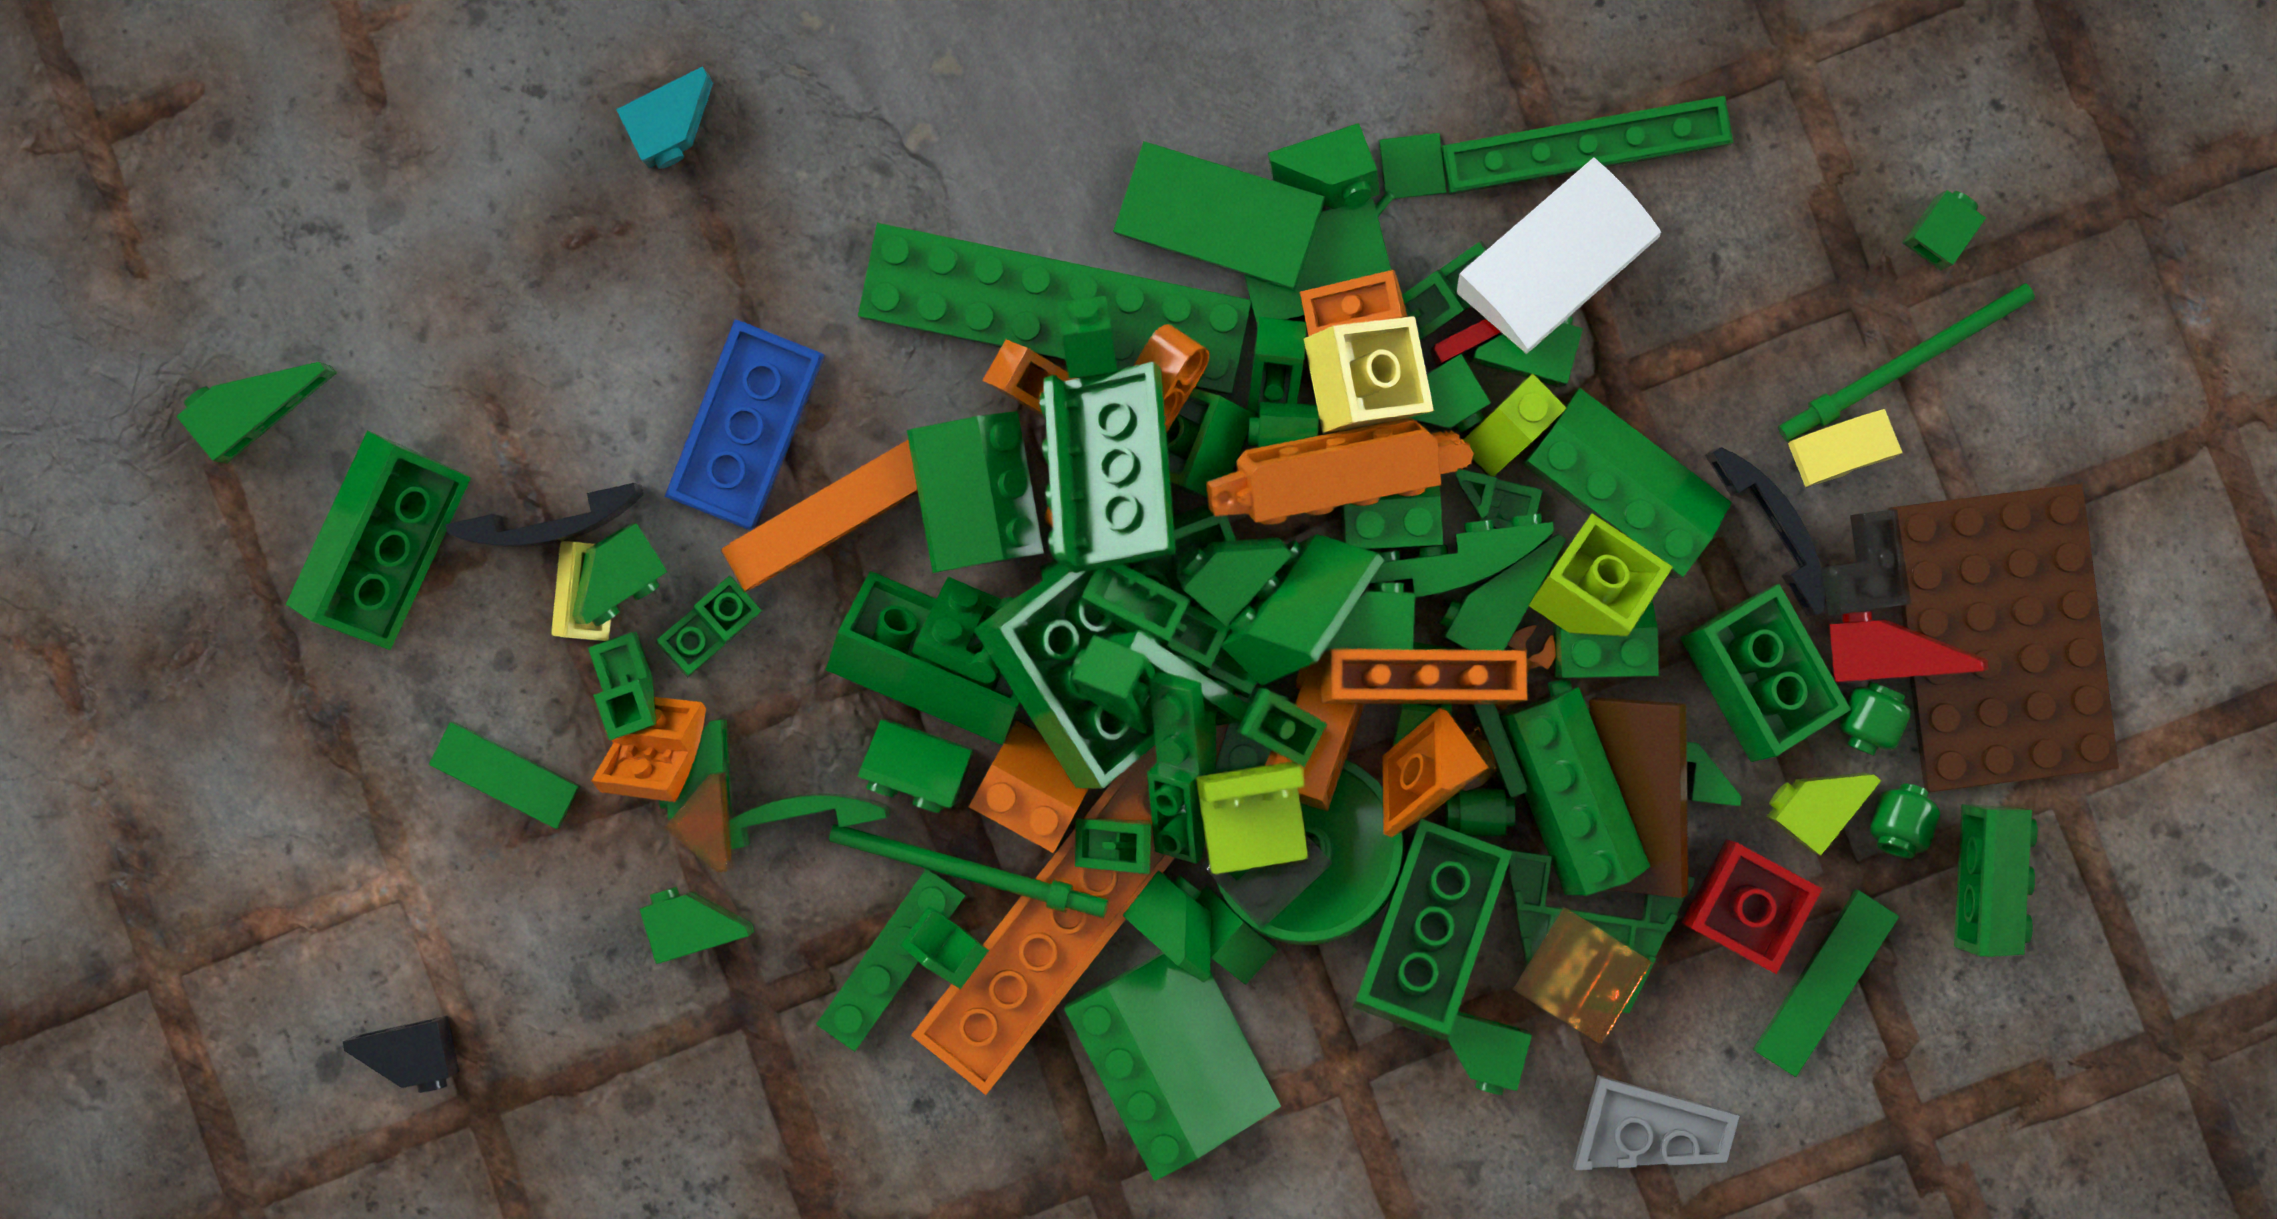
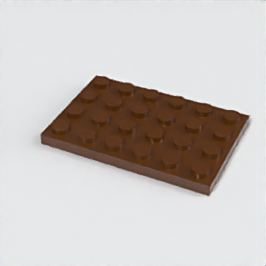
[1888,483,2119,792]

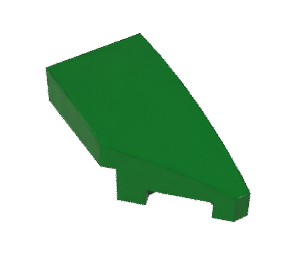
[1455,469,1543,529]

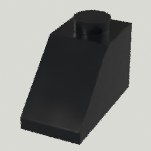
[343,1015,459,1093]

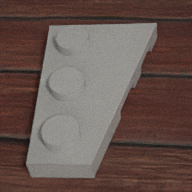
[1573,1075,1740,1170]

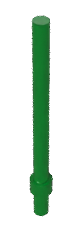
[1778,283,2035,442]
[829,823,1109,918]

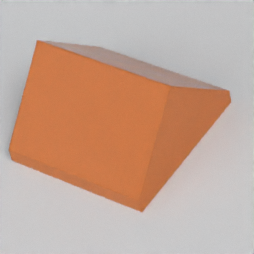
[1382,708,1488,837]

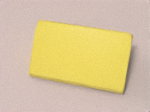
[552,541,611,641]

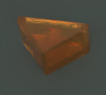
[664,772,733,873]

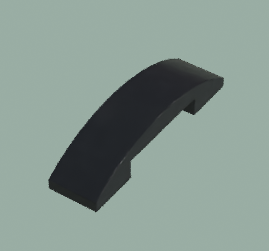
[1705,447,1825,616]
[445,483,644,547]

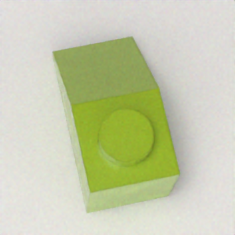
[1463,374,1566,477]
[1766,772,1881,856]

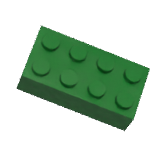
[1352,819,1513,1041]

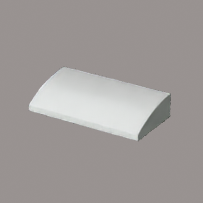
[1457,157,1661,354]

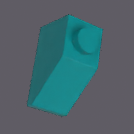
[616,66,713,169]

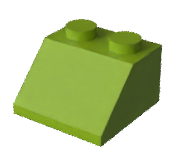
[1528,513,1673,636]

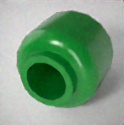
[1838,681,1911,756]
[1870,783,1940,859]

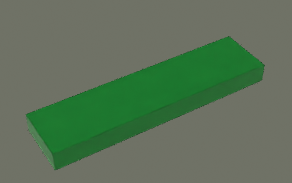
[1752,889,1900,1077]

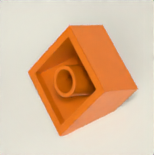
[969,720,1089,853]

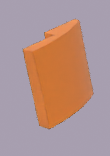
[1300,270,1408,336]
[591,697,706,802]

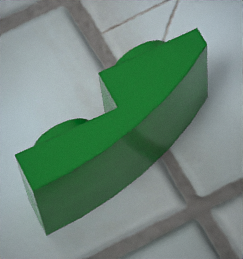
[656,575,762,678]

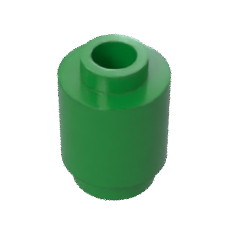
[1445,788,1515,836]

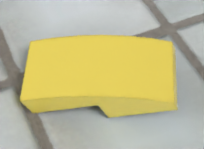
[1788,409,1902,487]

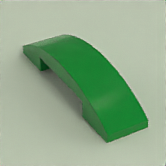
[695,793,890,856]

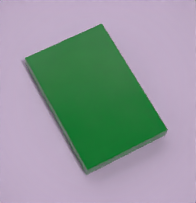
[1244,198,1392,328]

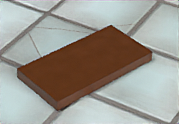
[1589,697,1688,898]

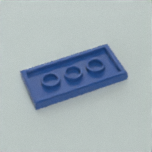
[664,319,825,531]

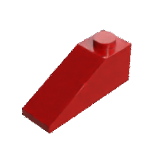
[1830,611,1989,682]

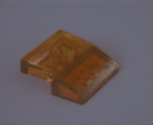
[1513,907,1652,1044]

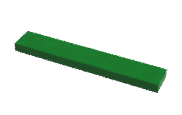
[1441,96,1734,195]

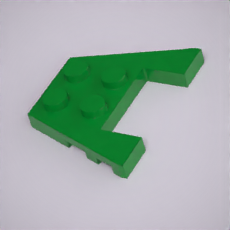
[1507,849,1695,1014]

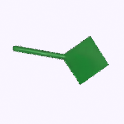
[1375,133,1446,217]

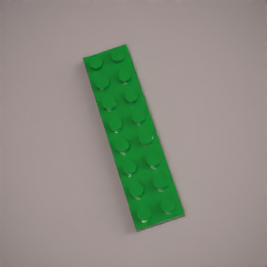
[858,223,1252,395]

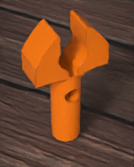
[1494,625,1556,710]

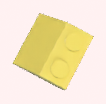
[1304,316,1434,433]

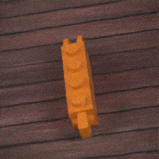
[1207,418,1475,525]

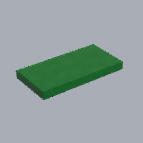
[1113,141,1326,290]

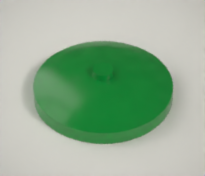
[1214,760,1404,945]

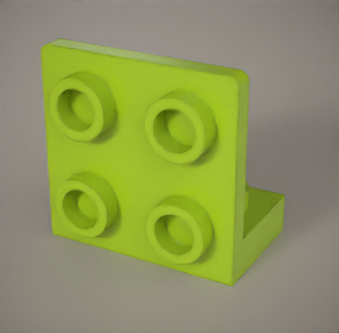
[1196,761,1308,874]

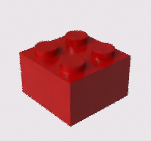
[1681,839,1822,974]

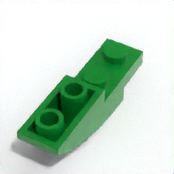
[1369,514,1554,597]
[1147,671,1216,864]

